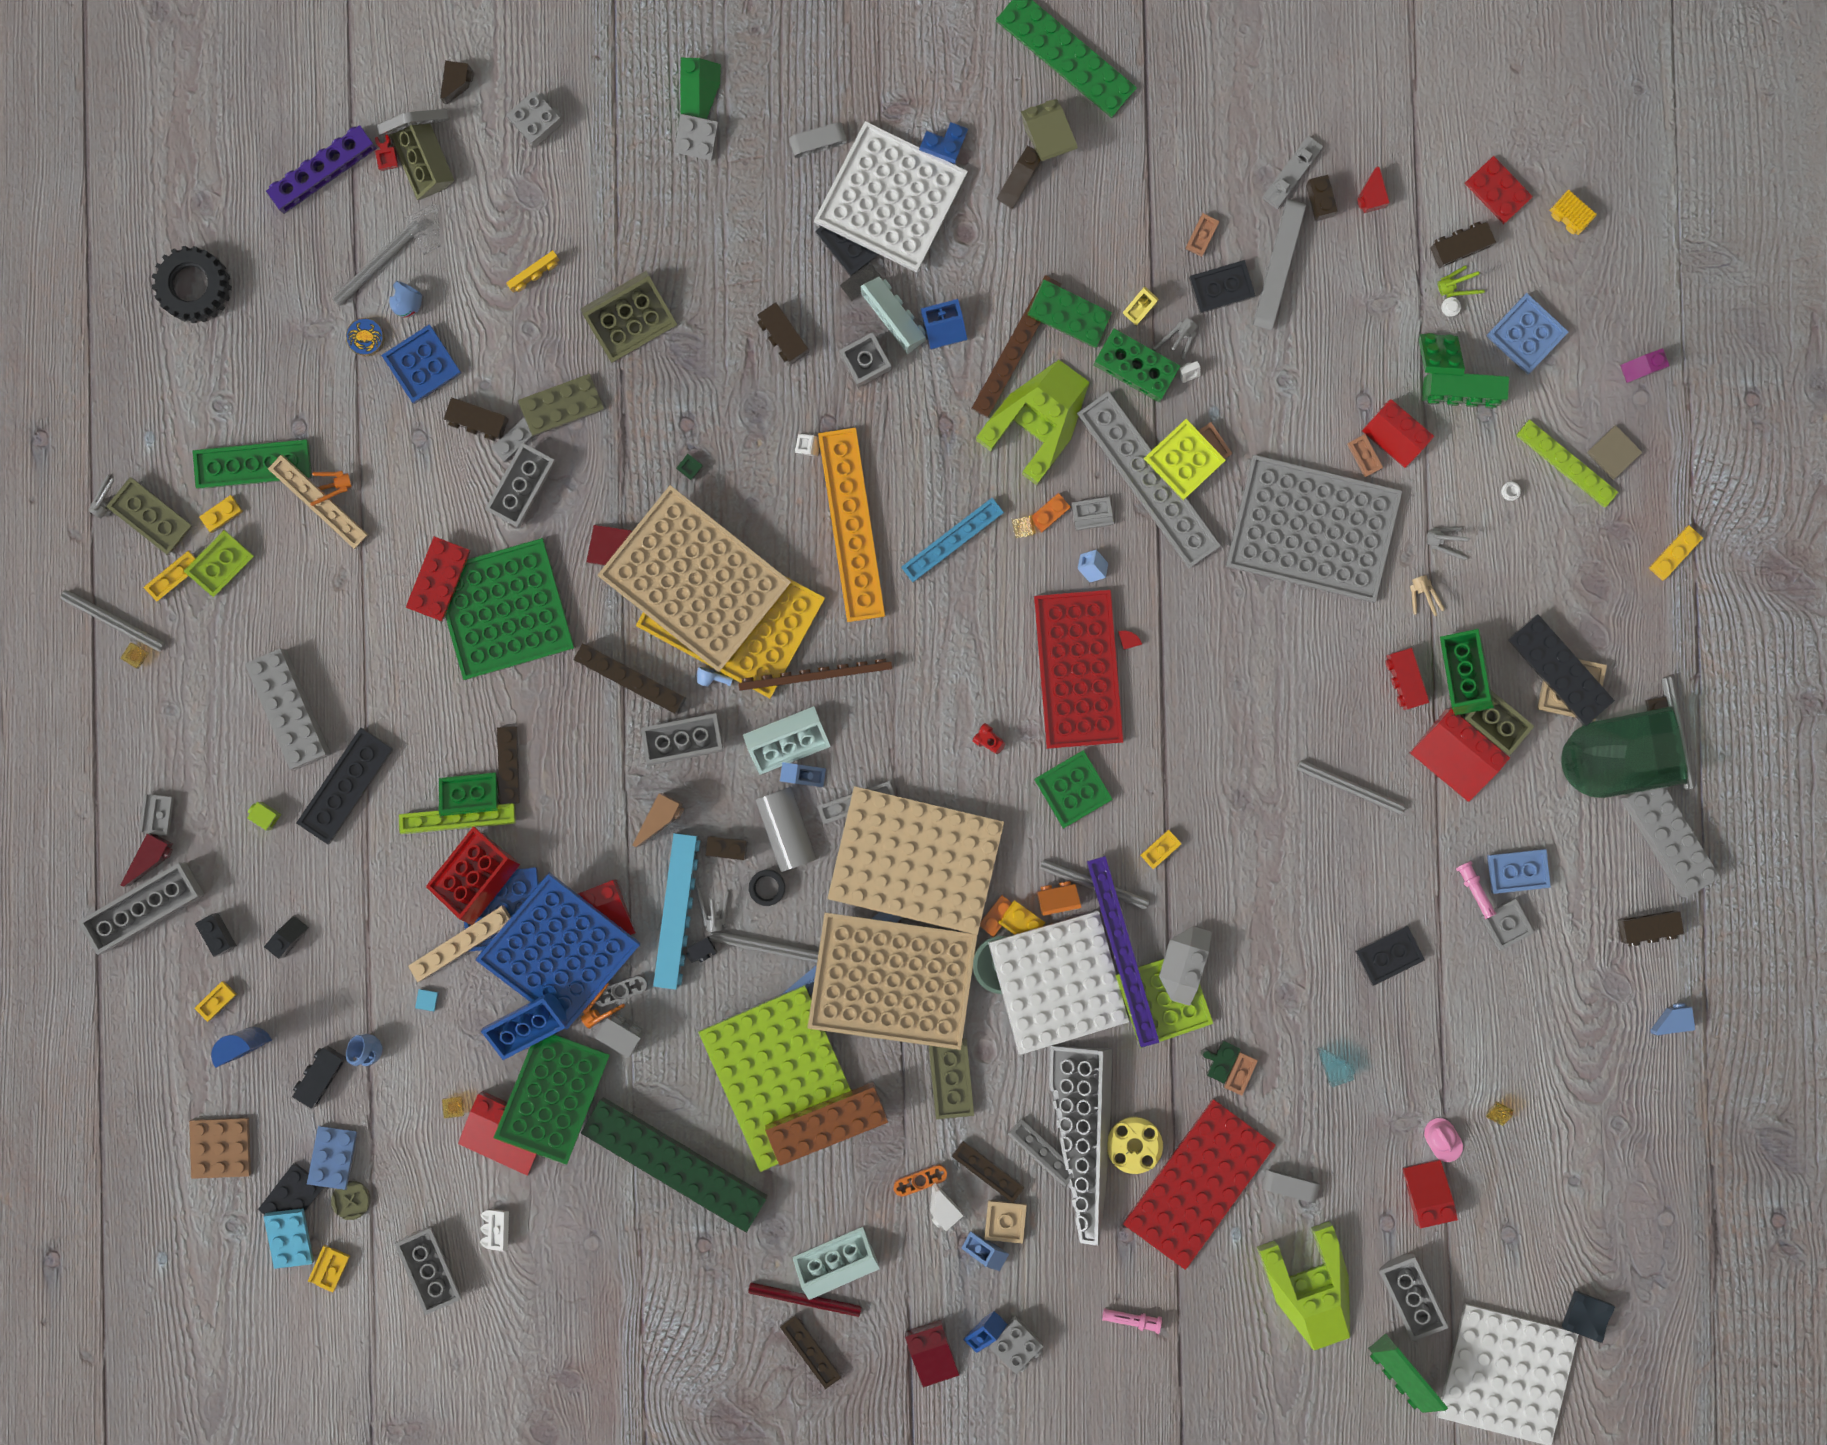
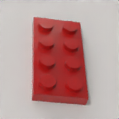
[405,536,471,622]

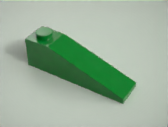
[680,57,721,119]

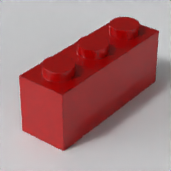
[1385,648,1430,710]

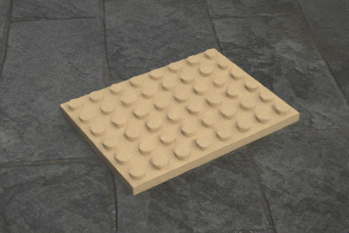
[597,485,791,672]
[827,786,1004,935]
[807,912,977,1050]

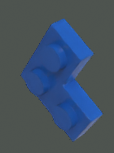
[919,122,968,164]

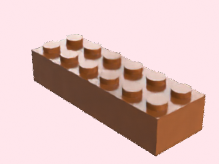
[765,1082,888,1166]

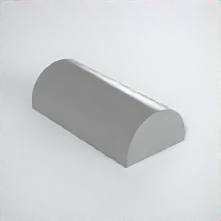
[485,443,556,528]
[641,713,724,766]
[756,787,817,872]
[395,1227,462,1315]
[1379,1254,1449,1341]

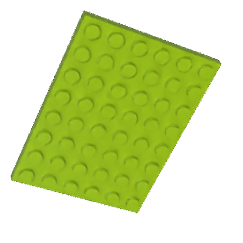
[698,985,851,1172]

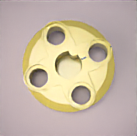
[1107,1117,1163,1174]

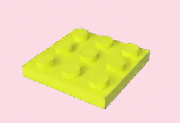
[1144,419,1226,500]

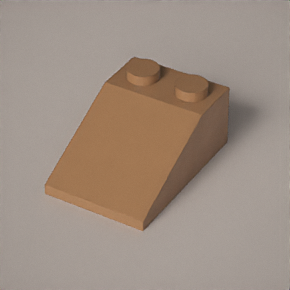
[632,793,684,847]

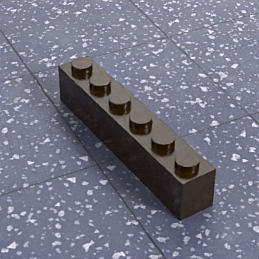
[573,643,686,715]

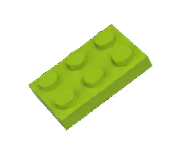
[184,529,254,597]

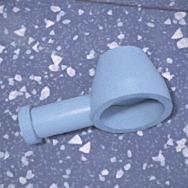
[697,667,733,687]

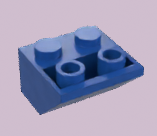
[921,299,967,350]

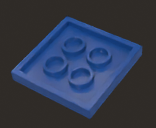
[381,324,462,404]

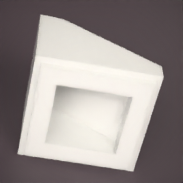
[795,434,820,457]

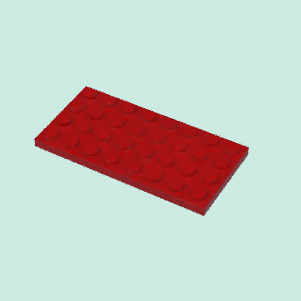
[1034,590,1123,749]
[1123,1099,1276,1270]

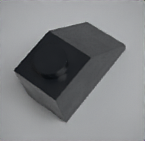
[264,916,309,959]

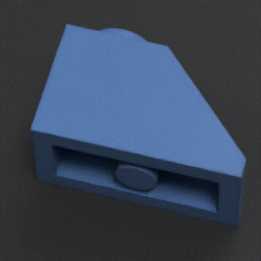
[780,762,826,787]
[1651,1003,1695,1035]
[961,1231,1009,1271]

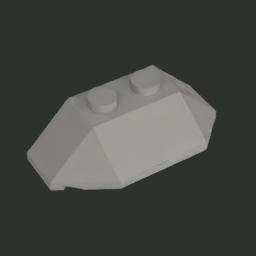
[1159,926,1212,1006]

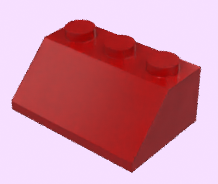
[1362,399,1434,468]

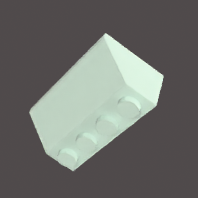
[861,277,926,355]
[743,706,831,775]
[792,1227,880,1300]

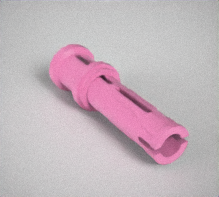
[1456,861,1497,919]
[1102,1308,1162,1334]

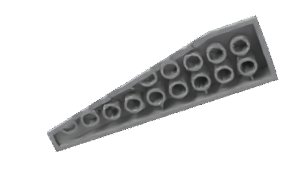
[1049,1046,1112,1246]

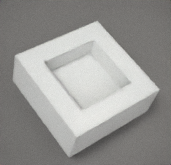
[1180,361,1201,383]

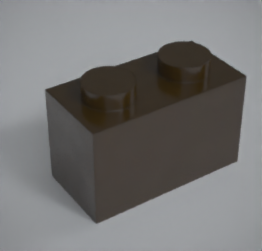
[1306,175,1338,222]
[706,836,748,860]

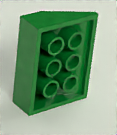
[1368,1334,1448,1413]

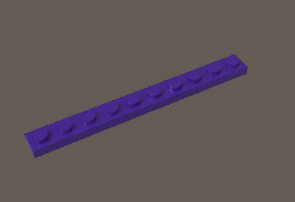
[1087,856,1160,1048]

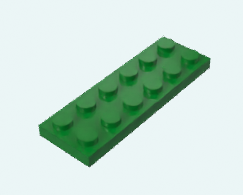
[192,439,312,489]

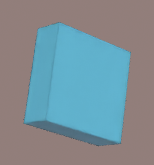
[415,989,439,1012]

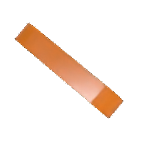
[894,1164,947,1197]

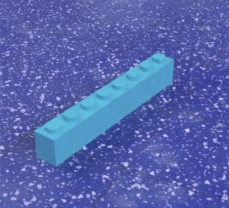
[653,833,701,990]

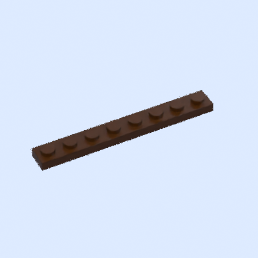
[971,275,1062,418]
[738,658,892,691]

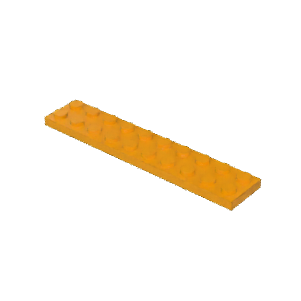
[818,428,885,623]

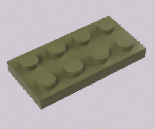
[518,374,604,437]
[106,477,193,555]
[929,1038,974,1120]

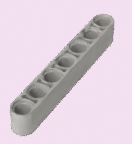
[1253,199,1306,330]

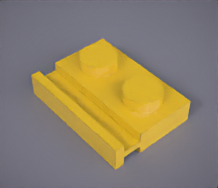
[998,900,1045,935]
[308,1245,350,1293]

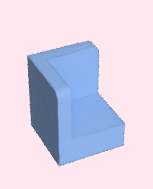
[1078,549,1108,582]

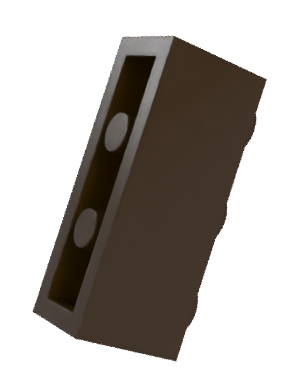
[1430,221,1496,269]
[757,302,809,365]
[444,397,509,442]
[1618,910,1684,946]

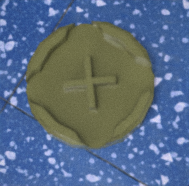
[331,1181,371,1220]

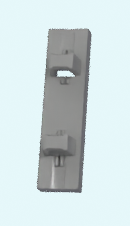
[1262,136,1323,209]

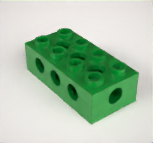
[1093,328,1180,403]

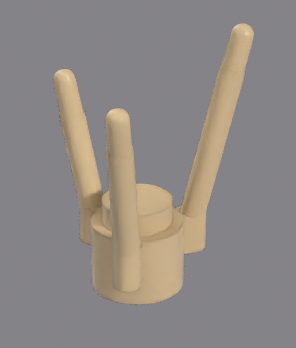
[1410,575,1445,616]

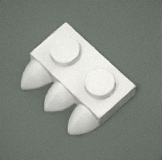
[480,1209,509,1251]

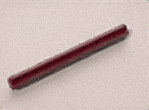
[748,1283,861,1317]

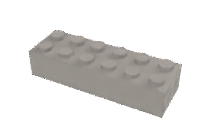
[245,648,331,770]
[1620,778,1721,898]
[78,862,204,955]

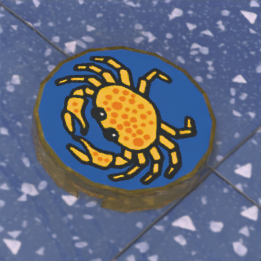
[346,318,385,357]

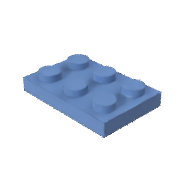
[1487,849,1551,894]
[307,1126,358,1190]

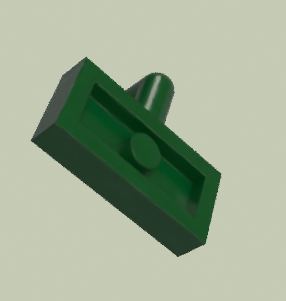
[1201,1040,1241,1084]

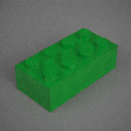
[1422,373,1509,409]
[1440,629,1494,715]

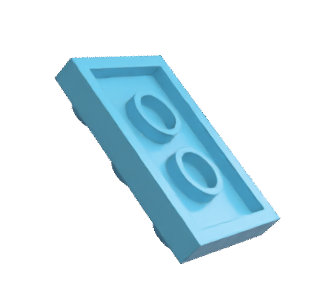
[263,1208,314,1269]

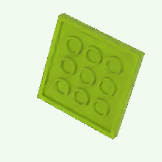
[1116,958,1213,1048]

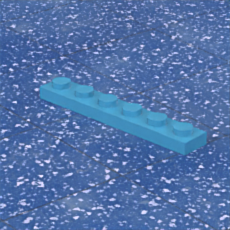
[901,498,1004,583]

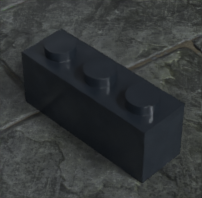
[292,1045,346,1109]

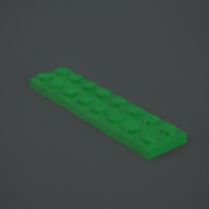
[996,0,1137,118]

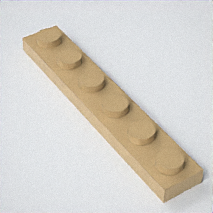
[268,455,369,549]
[408,906,511,982]

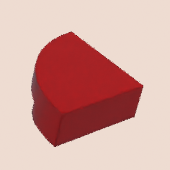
[1118,631,1142,650]

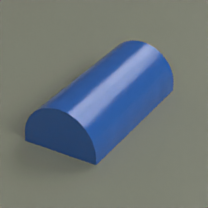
[481,993,567,1060]
[211,1027,272,1068]

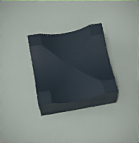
[1562,1290,1615,1343]

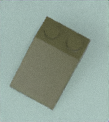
[1021,99,1078,161]

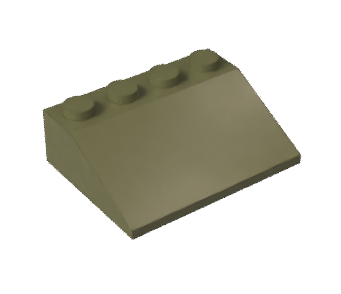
[580,271,677,363]

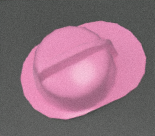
[1424,1118,1463,1162]

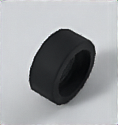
[749,869,785,906]

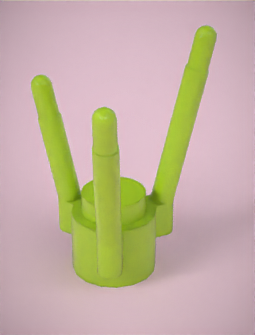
[1437,265,1485,298]

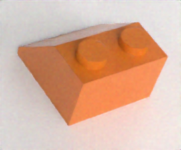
[1037,881,1081,916]

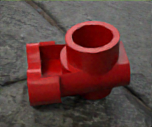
[972,723,1005,754]

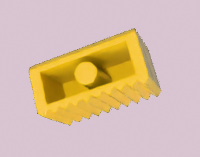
[1549,190,1597,235]

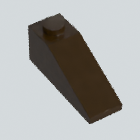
[997,145,1042,209]

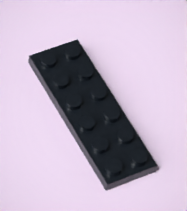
[1508,614,1615,726]
[296,727,393,845]

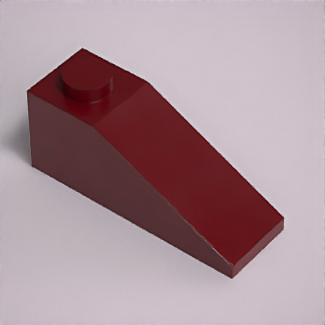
[120,833,173,887]

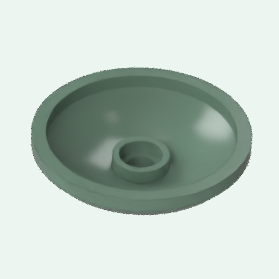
[973,936,1008,994]

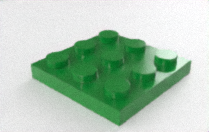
[1034,750,1113,829]

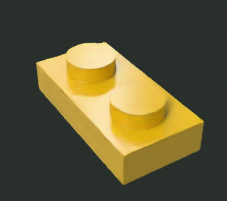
[199,495,243,533]
[1140,829,1181,869]
[194,981,237,1022]

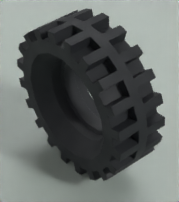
[152,246,232,323]

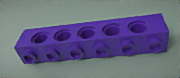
[266,125,377,214]

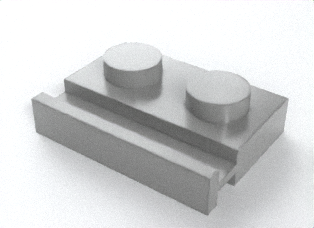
[1071,497,1114,531]
[139,794,174,835]

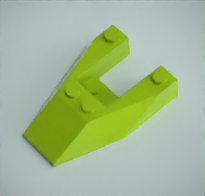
[976,360,1089,485]
[1257,1221,1350,1351]

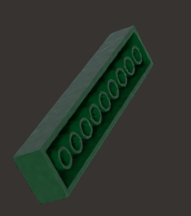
[581,1097,768,1233]

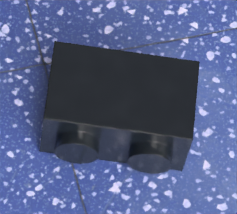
[195,913,237,957]

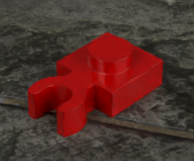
[375,135,399,171]

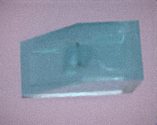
[1317,1047,1355,1087]

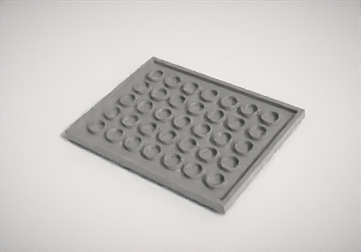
[1225,455,1402,603]

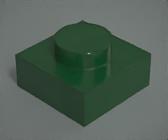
[676,454,703,481]

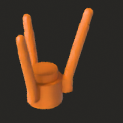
[310,471,352,506]
[581,983,625,1029]

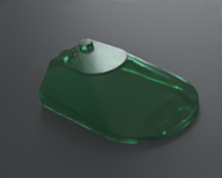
[1561,707,1689,798]

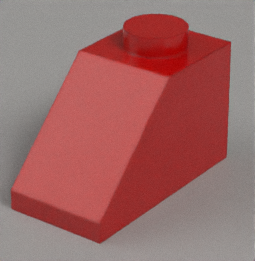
[1358,166,1389,213]

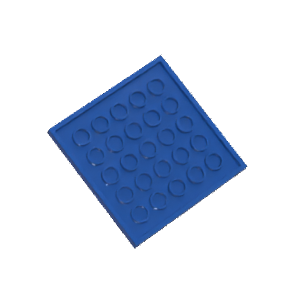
[476,872,640,1030]

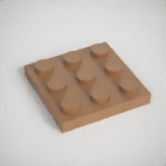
[189,1117,251,1179]

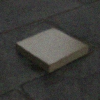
[1587,425,1642,480]

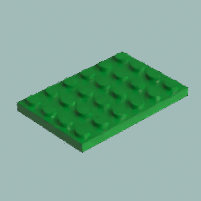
[493,1034,610,1165]

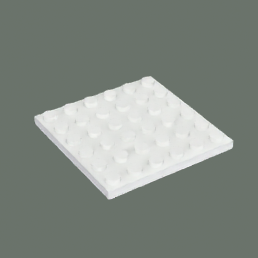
[814,121,968,273]
[988,911,1129,1055]
[1437,1303,1579,1445]

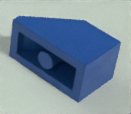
[963,1311,1008,1353]

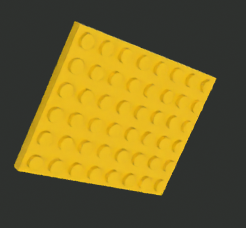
[636,575,825,699]

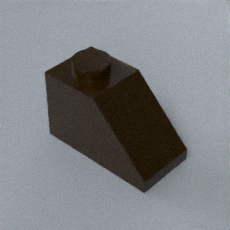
[440,60,474,104]

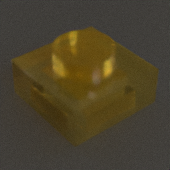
[1012,515,1036,538]
[120,642,149,669]
[442,1096,465,1119]
[1486,1101,1514,1126]

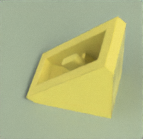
[1123,287,1159,326]

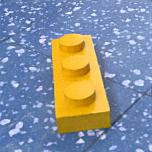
[506,250,560,293]
[1648,525,1703,581]
[143,550,196,602]

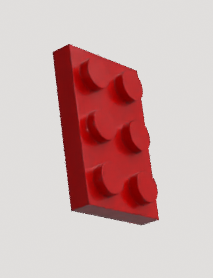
[1464,156,1533,225]

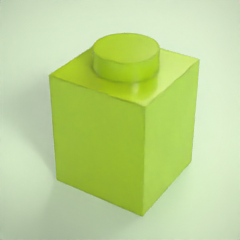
[247,802,281,831]

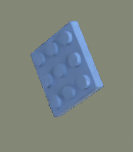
[1486,293,1568,375]

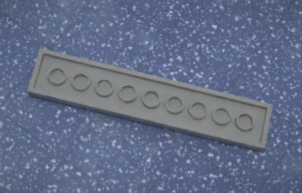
[1077,391,1221,568]

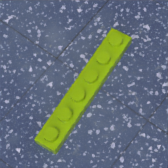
[1516,419,1618,508]
[399,803,516,835]

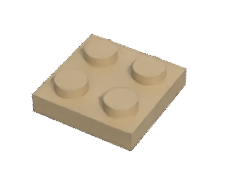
[984,1200,1027,1244]

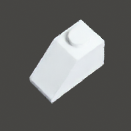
[930,1183,963,1231]

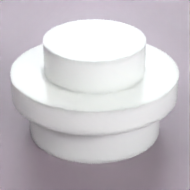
[1441,297,1461,317]
[1501,482,1521,501]

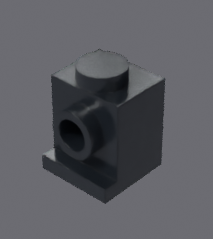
[686,936,718,963]

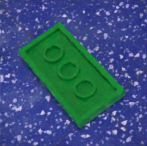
[1027,280,1112,348]

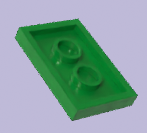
[1419,333,1465,375]
[438,772,498,816]

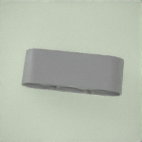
[789,122,847,158]
[1262,1169,1320,1203]

